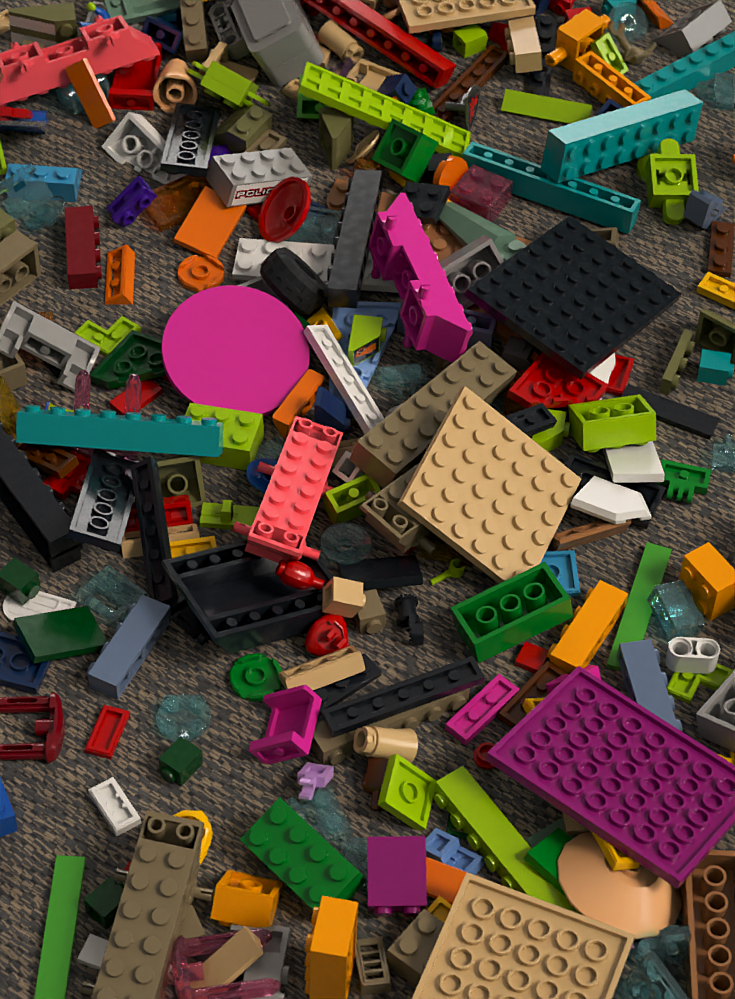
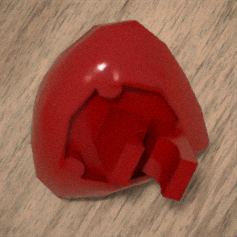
[304,614,349,656]

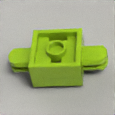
[187,60,270,110]
[645,138,699,225]

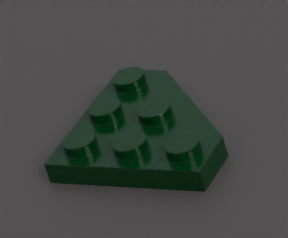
[89,330,166,389]

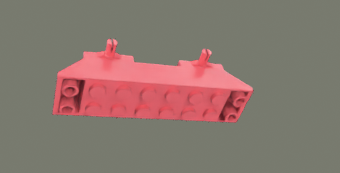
[0,15,160,107]
[232,416,343,563]

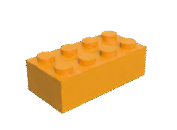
[305,896,358,999]

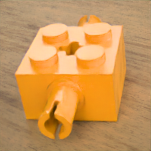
[545,9,610,72]

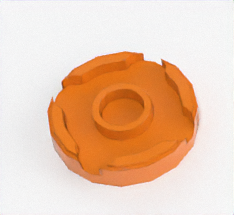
[433,155,469,201]
[177,255,225,292]

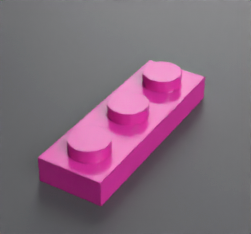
[445,674,520,746]

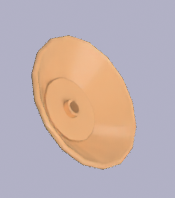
[557,832,682,939]

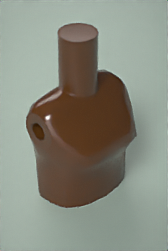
[362,758,389,811]

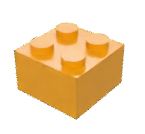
[677,542,735,621]

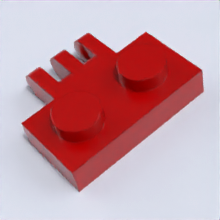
[0,106,33,124]
[43,450,91,500]

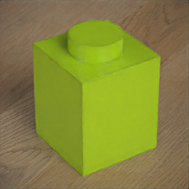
[453,24,488,58]

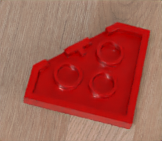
[507,352,609,408]

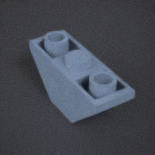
[683,189,727,229]

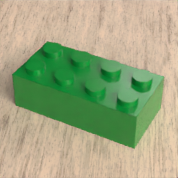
[450,562,573,664]
[240,797,367,910]

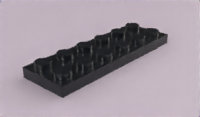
[160,103,221,178]
[67,448,140,553]

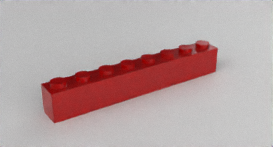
[304,0,456,89]

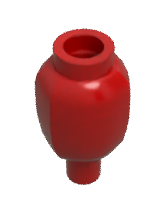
[275,559,324,590]

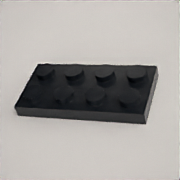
[565,453,666,530]

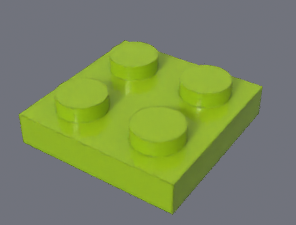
[377,754,436,831]

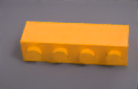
[547,580,628,675]

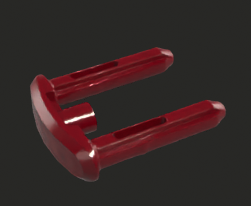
[0,692,65,764]

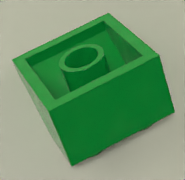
[372,118,439,183]

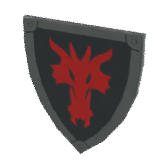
[445,85,481,132]

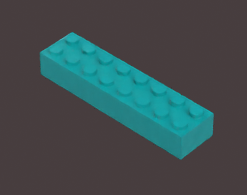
[541,89,703,183]

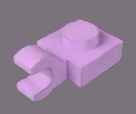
[298,762,334,800]

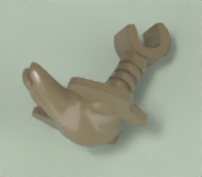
[607,20,656,65]

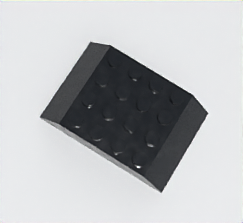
[162,539,333,654]

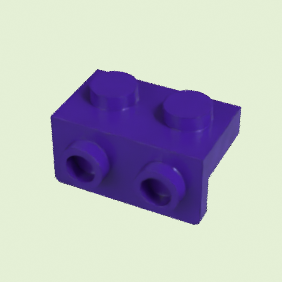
[107,175,157,228]

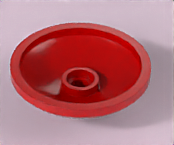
[258,177,311,243]

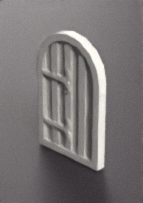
[2,591,77,622]

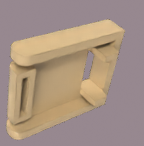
[345,58,400,91]

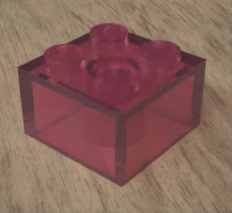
[450,164,513,222]

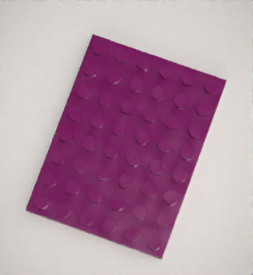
[485,666,735,889]

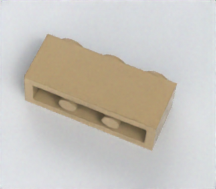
[504,16,542,73]

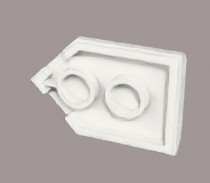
[571,476,651,524]

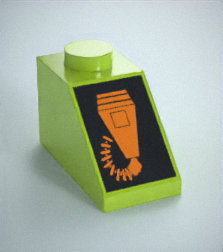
[348,314,387,367]

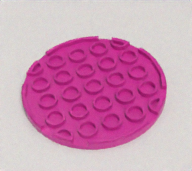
[161,285,310,417]

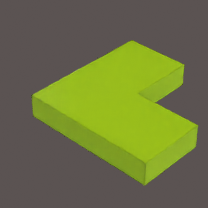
[74,316,141,357]
[666,663,734,704]

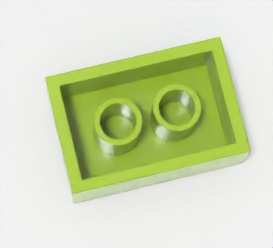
[568,394,656,452]
[178,403,264,470]

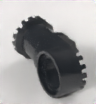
[394,594,424,645]

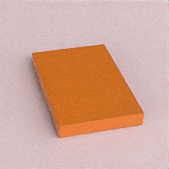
[174,186,247,258]

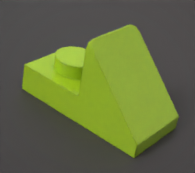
[590,32,629,75]

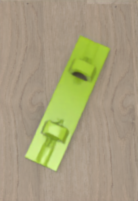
[200,500,260,530]

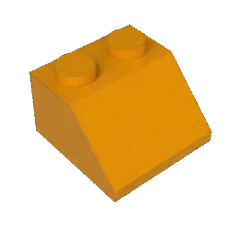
[210,869,284,927]

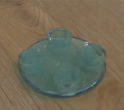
[156,694,211,741]

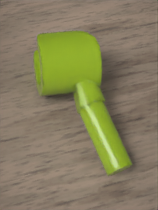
[429,558,465,585]

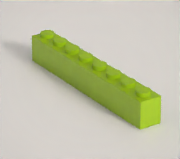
[434,766,580,914]

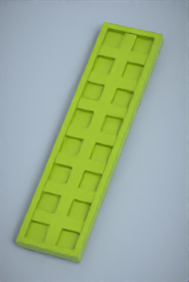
[298,62,471,158]

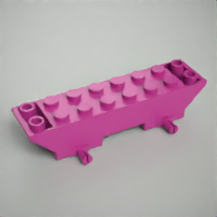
[368,193,472,363]

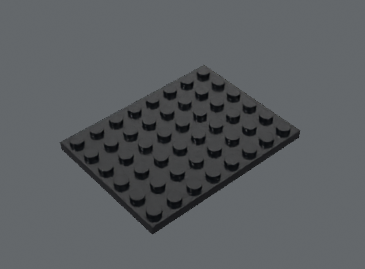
[464,216,682,380]

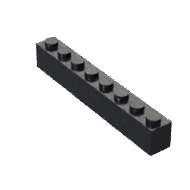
[324,169,383,309]

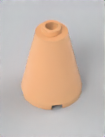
[153,59,198,113]

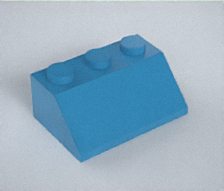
[5,164,83,203]

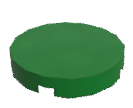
[229,653,282,702]

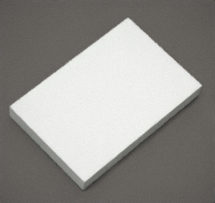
[603,441,665,483]

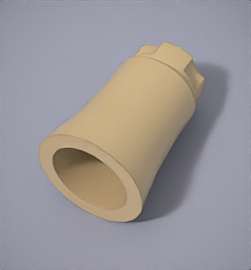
[317,19,364,65]
[353,726,418,763]

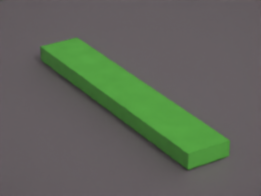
[606,542,672,671]
[34,855,86,999]

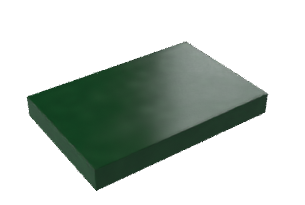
[12,606,108,663]

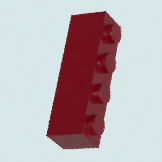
[65,206,102,290]

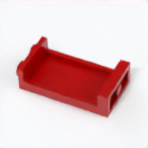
[108,43,162,111]

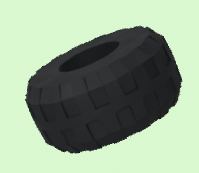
[260,247,327,316]

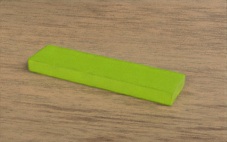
[501,89,593,124]

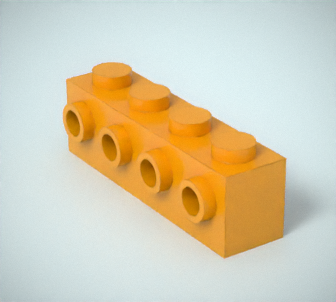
[573,51,652,107]

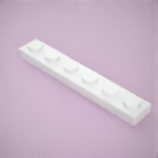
[303,324,384,434]

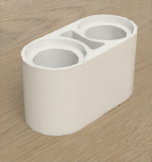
[665,637,720,674]

